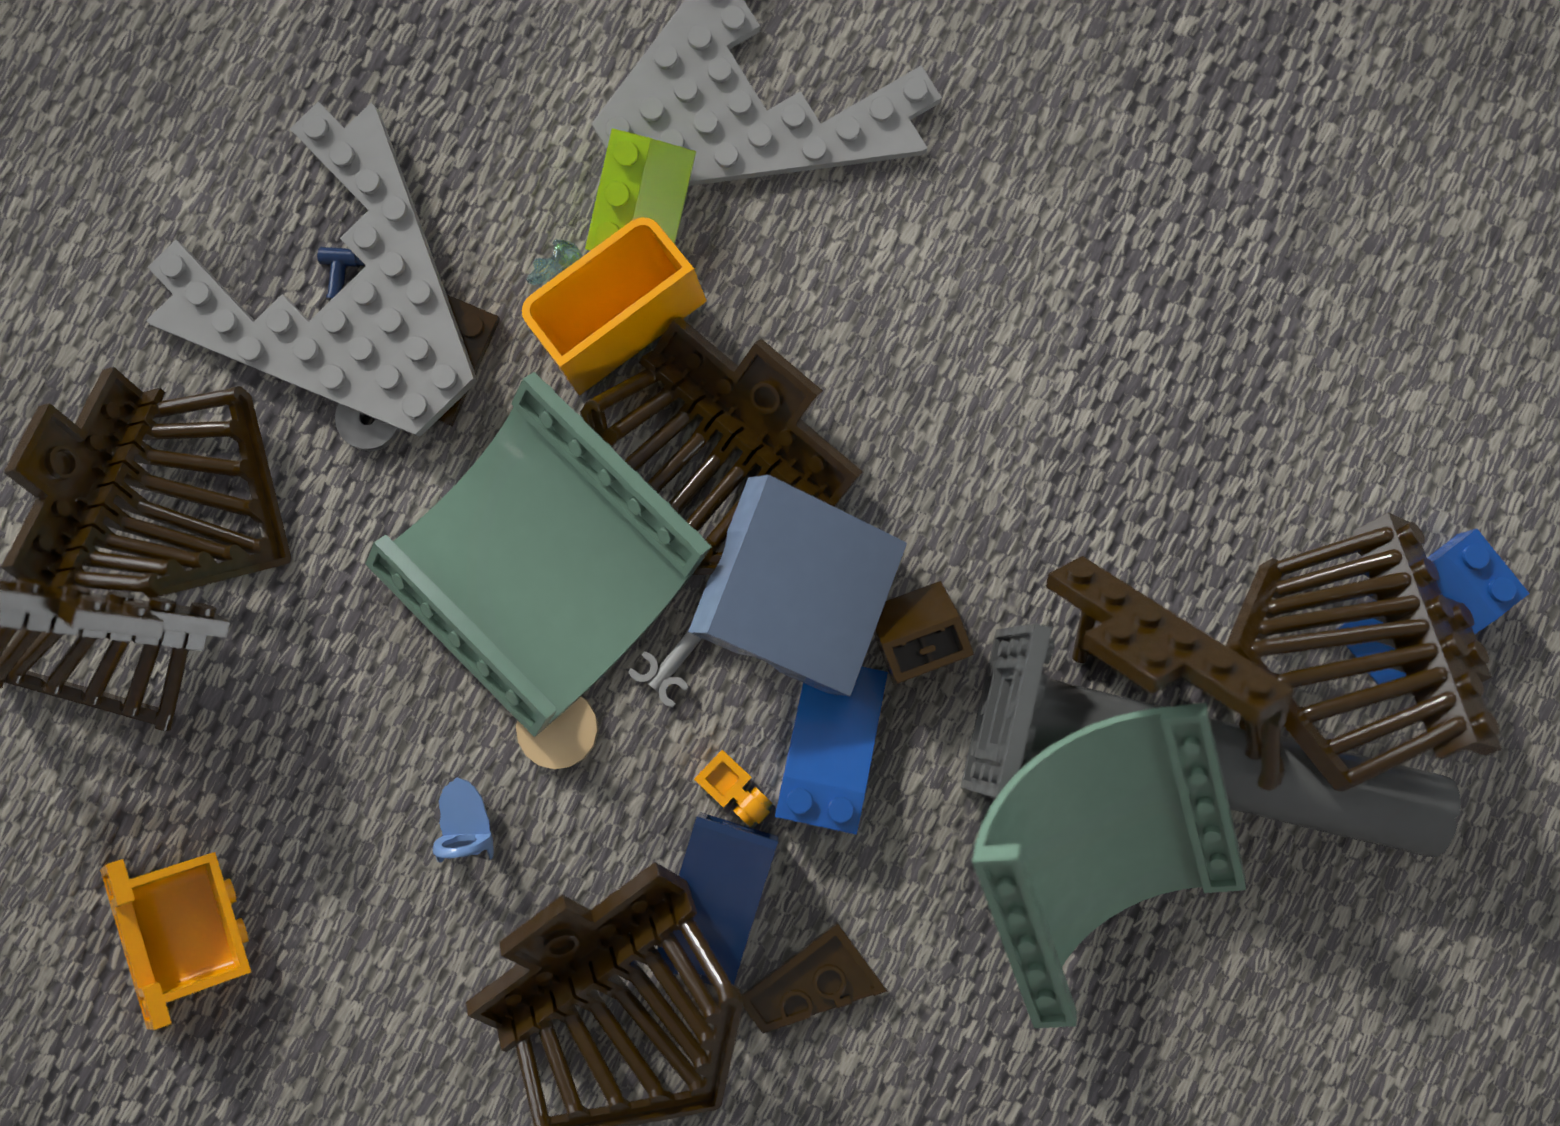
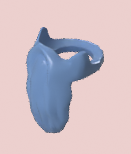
[432,777,494,863]

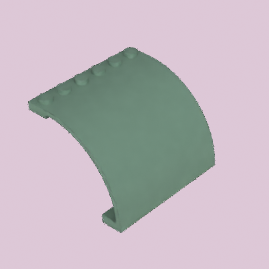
[365,372,711,737]
[972,703,1246,1028]

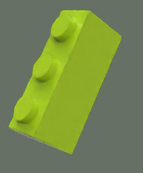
[585,128,697,251]

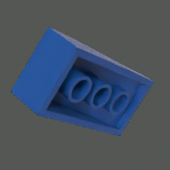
[1336,528,1530,685]
[775,667,888,835]

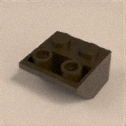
[874,581,975,685]

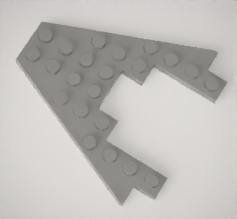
[591,0,942,186]
[146,101,478,437]

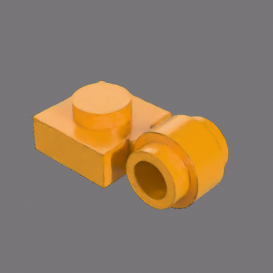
[694,750,773,827]

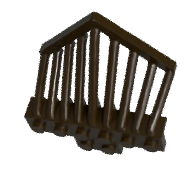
[580,317,863,575]
[1,367,291,599]
[1225,512,1502,792]
[1046,556,1295,791]
[0,578,230,731]
[466,862,744,1126]

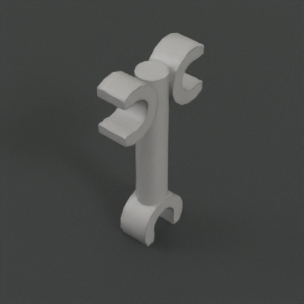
[628,607,702,707]

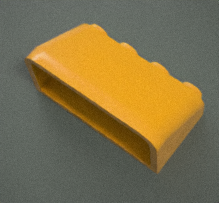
[522,217,707,396]

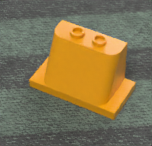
[100,852,251,1030]

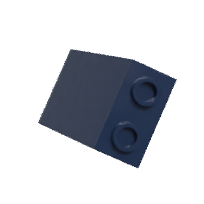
[657,812,778,986]

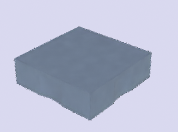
[688,475,907,696]

